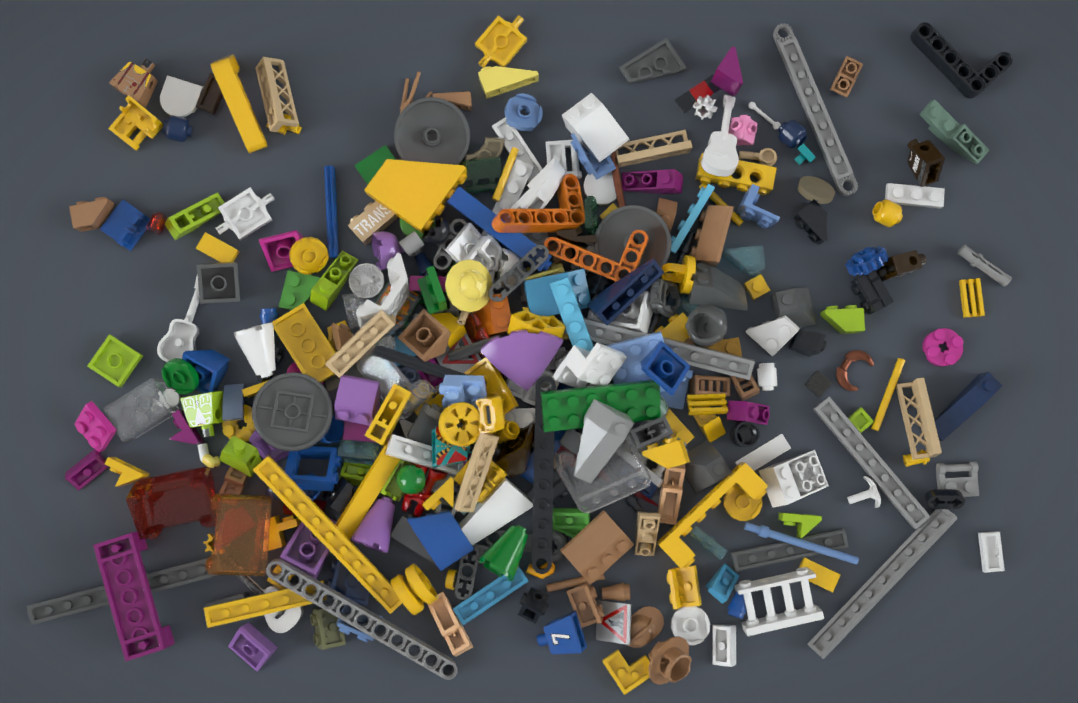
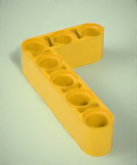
[211,54,268,153]

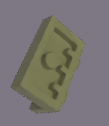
[310,608,346,650]

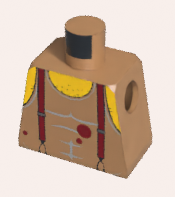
[109,58,158,108]

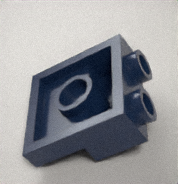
[327,560,377,606]

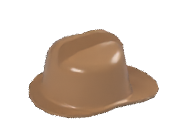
[628,606,664,648]

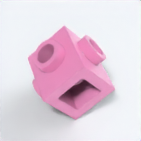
[728,115,758,146]

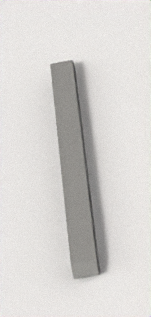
[266,558,457,680]

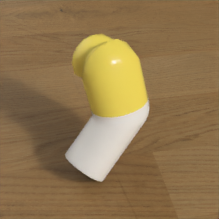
[197,443,221,468]

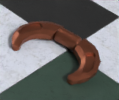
[836,350,874,391]

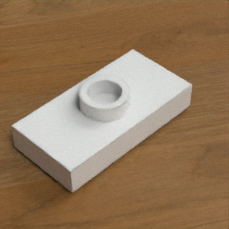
[978,531,1005,573]

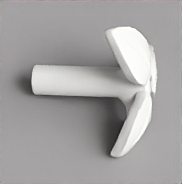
[847,476,881,508]

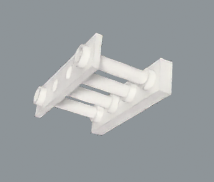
[734,567,824,636]

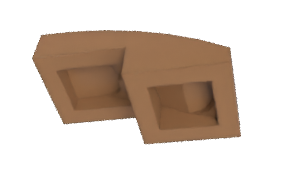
[216,466,249,507]

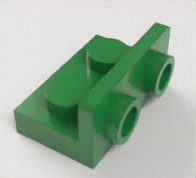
[417,266,447,314]

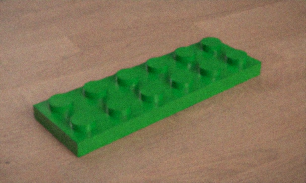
[541,380,661,432]

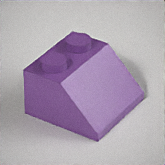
[335,375,380,426]

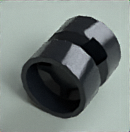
[730,421,760,447]

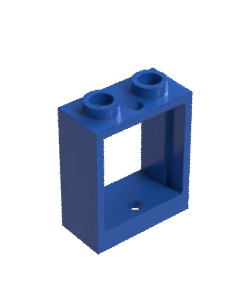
[284,446,342,491]

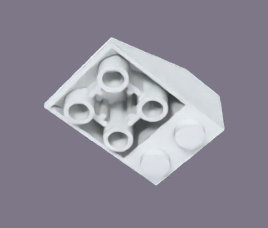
[759,450,829,507]

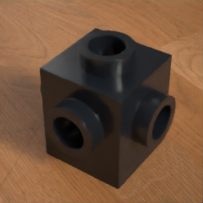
[518,587,549,624]

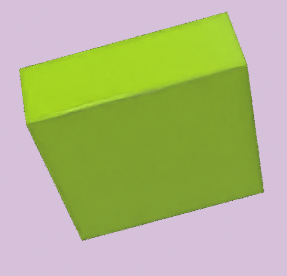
[848,407,874,433]

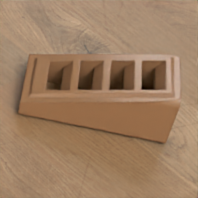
[433,91,472,111]
[729,374,760,401]
[689,375,731,397]

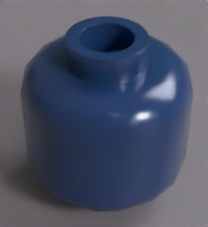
[163,115,193,142]
[778,120,807,148]

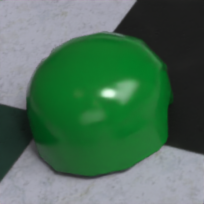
[397,464,425,494]

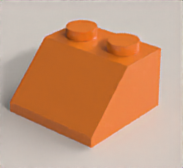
[472,294,511,339]

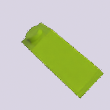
[165,192,225,240]

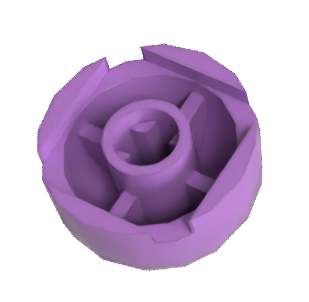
[372,231,404,270]

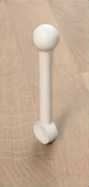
[749,102,781,130]

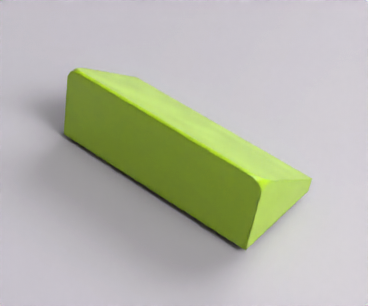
[340,460,372,487]

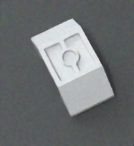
[356,252,410,329]

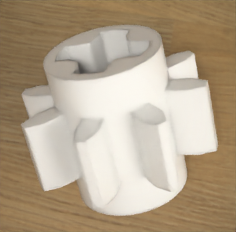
[693,95,718,120]

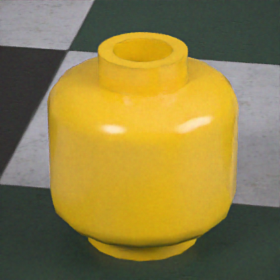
[872,199,903,227]

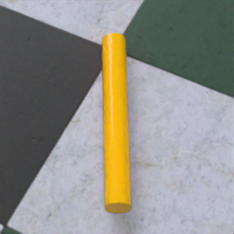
[492,147,519,202]
[699,182,744,227]

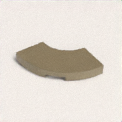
[465,137,505,174]

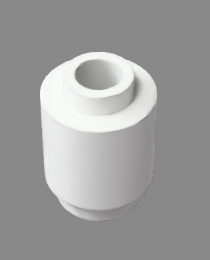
[757,363,777,391]

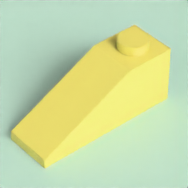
[478,66,539,99]

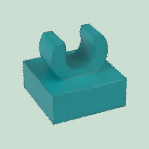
[794,144,816,165]

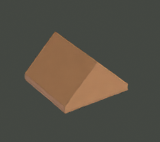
[398,309,451,362]

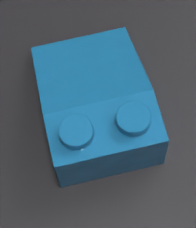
[523,269,591,316]

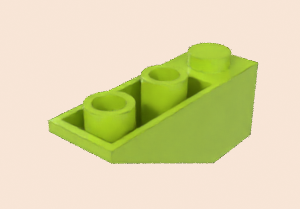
[310,250,359,311]

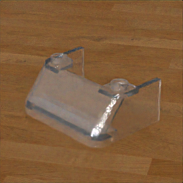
[357,320,443,419]

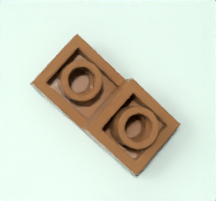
[830,56,863,98]

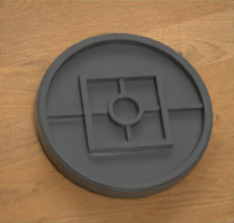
[252,373,333,452]

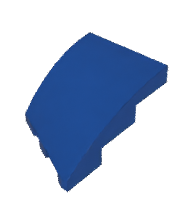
[407,510,474,571]

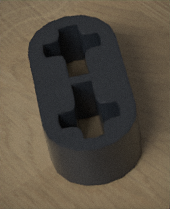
[925,489,965,509]

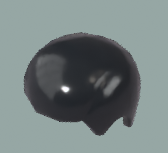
[422,217,450,246]

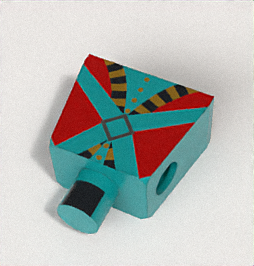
[431,427,476,468]

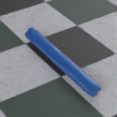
[324,166,339,258]

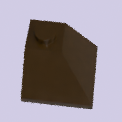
[496,423,535,478]

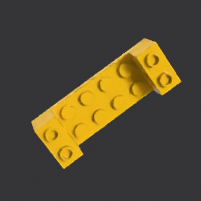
[657,462,768,569]

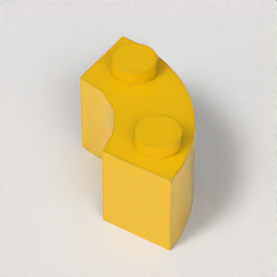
[507,310,566,339]

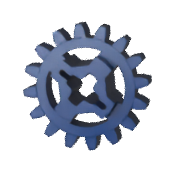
[845,246,889,276]

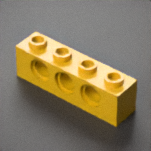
[695,153,777,195]

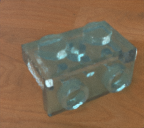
[337,440,380,465]

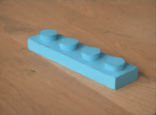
[670,184,715,255]
[550,276,594,351]

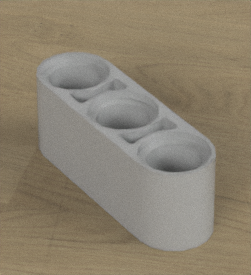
[433,219,466,273]

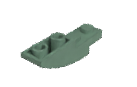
[919,99,989,164]

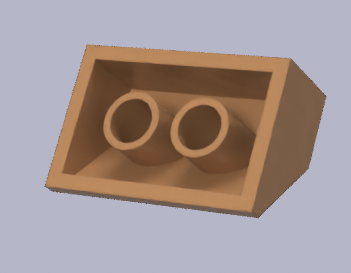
[690,205,734,267]
[560,510,634,584]

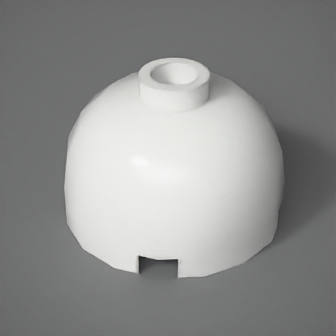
[493,248,526,287]

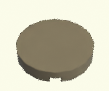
[797,176,835,204]

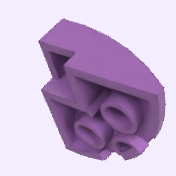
[480,330,563,391]

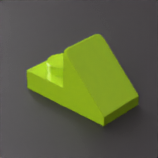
[778,512,822,538]

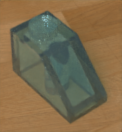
[722,245,766,275]

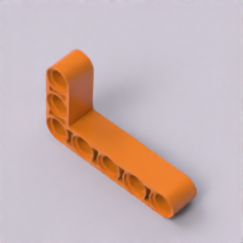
[492,174,586,233]
[544,230,649,282]

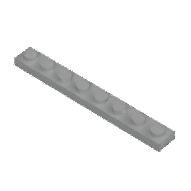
[813,397,930,529]

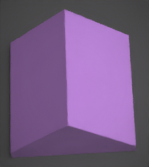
[228,622,278,672]

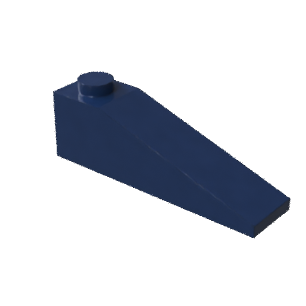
[587,258,664,326]
[934,372,1003,441]

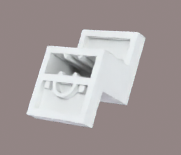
[552,343,627,388]

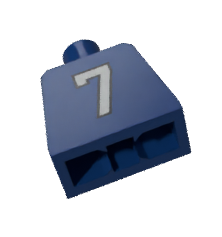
[537,611,587,654]

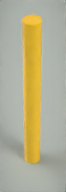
[871,358,905,431]

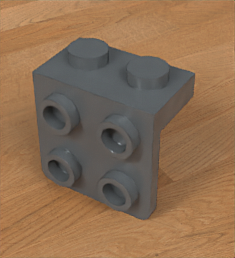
[407,402,464,446]

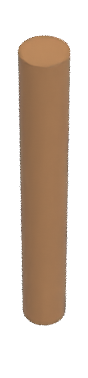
[546,573,605,592]

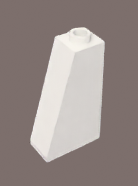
[459,477,533,545]

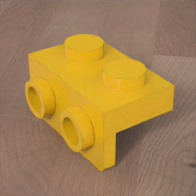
[667,565,702,609]

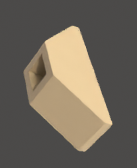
[635,511,660,556]

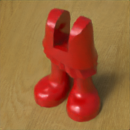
[401,463,448,518]

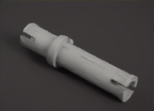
[957,244,1012,287]

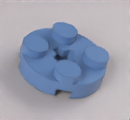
[505,93,543,131]

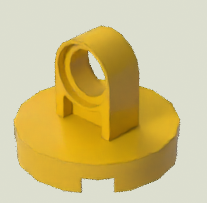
[662,255,696,294]

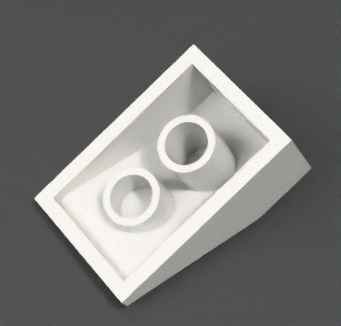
[562,93,629,162]
[587,291,653,333]

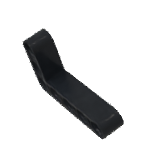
[910,22,1013,99]

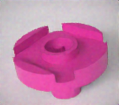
[922,328,964,367]

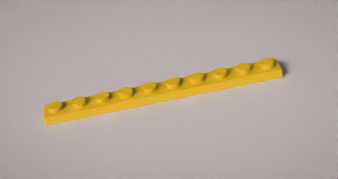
[253,455,402,614]

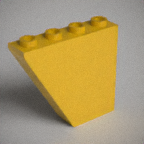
[364,159,468,234]

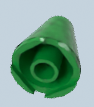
[479,524,528,582]

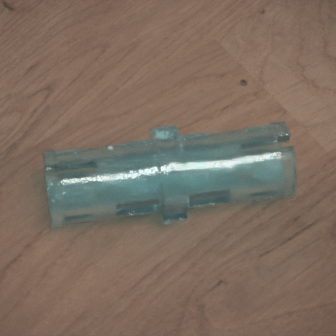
[689,526,727,560]

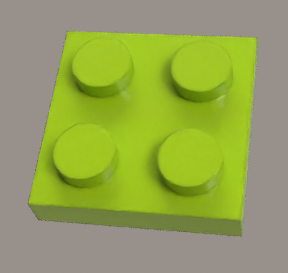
[87,334,143,388]

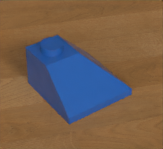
[182,350,230,393]

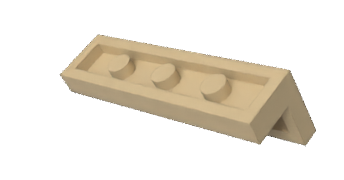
[255,57,299,132]
[615,130,692,168]
[325,309,396,378]
[896,378,942,460]
[454,433,499,512]

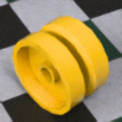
[390,563,438,616]

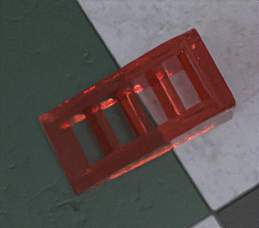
[146,212,167,235]

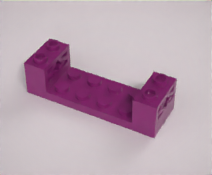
[93,531,175,662]

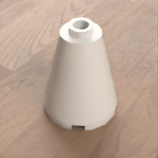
[234,322,276,378]

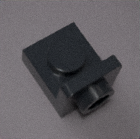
[586,272,615,295]

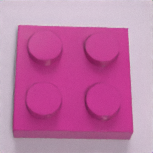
[74,401,117,453]

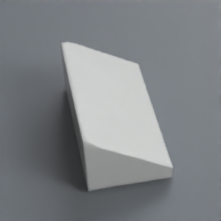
[713,624,736,667]

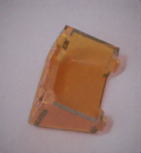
[205,494,271,576]

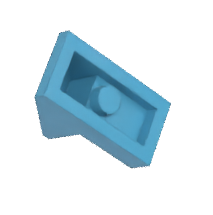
[706,563,739,604]

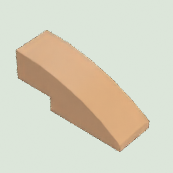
[658,464,686,525]
[427,592,473,657]

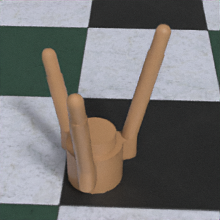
[399,71,433,113]

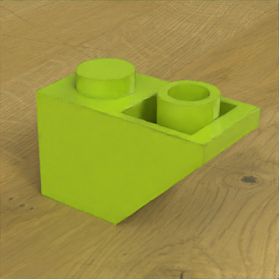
[820,305,865,334]

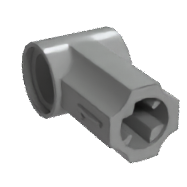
[399,231,424,256]

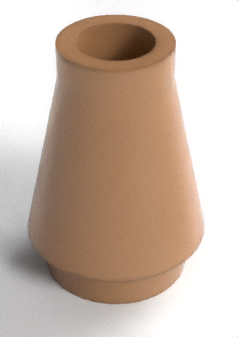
[602,582,631,602]

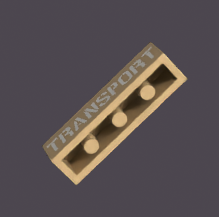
[348,201,398,246]

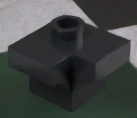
[323,477,354,514]

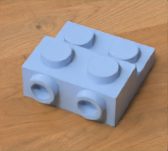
[439,375,487,409]

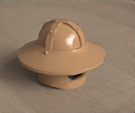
[648,636,692,685]

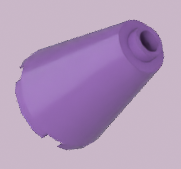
[350,496,395,553]

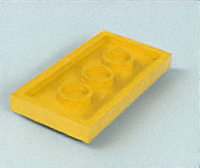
[273,303,336,383]

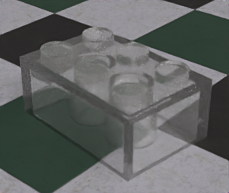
[103,378,180,442]

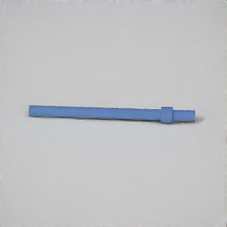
[744,522,859,565]

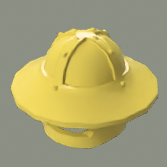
[445,259,493,312]

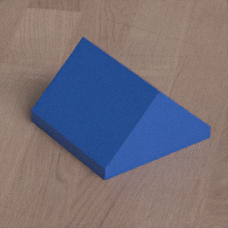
[641,341,691,396]

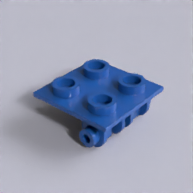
[100,199,153,251]

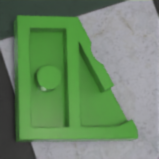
[279,270,321,310]

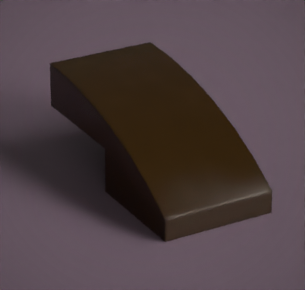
[557,229,597,246]

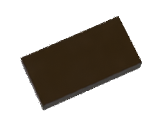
[196,73,223,115]

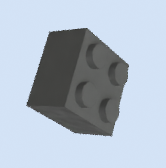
[197,262,240,304]

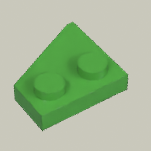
[553,508,591,538]

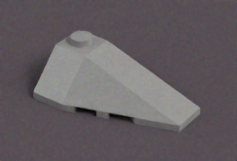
[573,399,634,483]

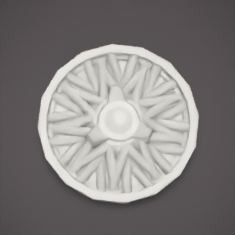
[349,263,385,299]

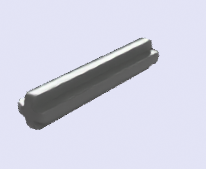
[448,335,502,361]

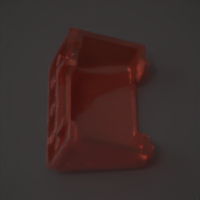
[126,467,220,540]

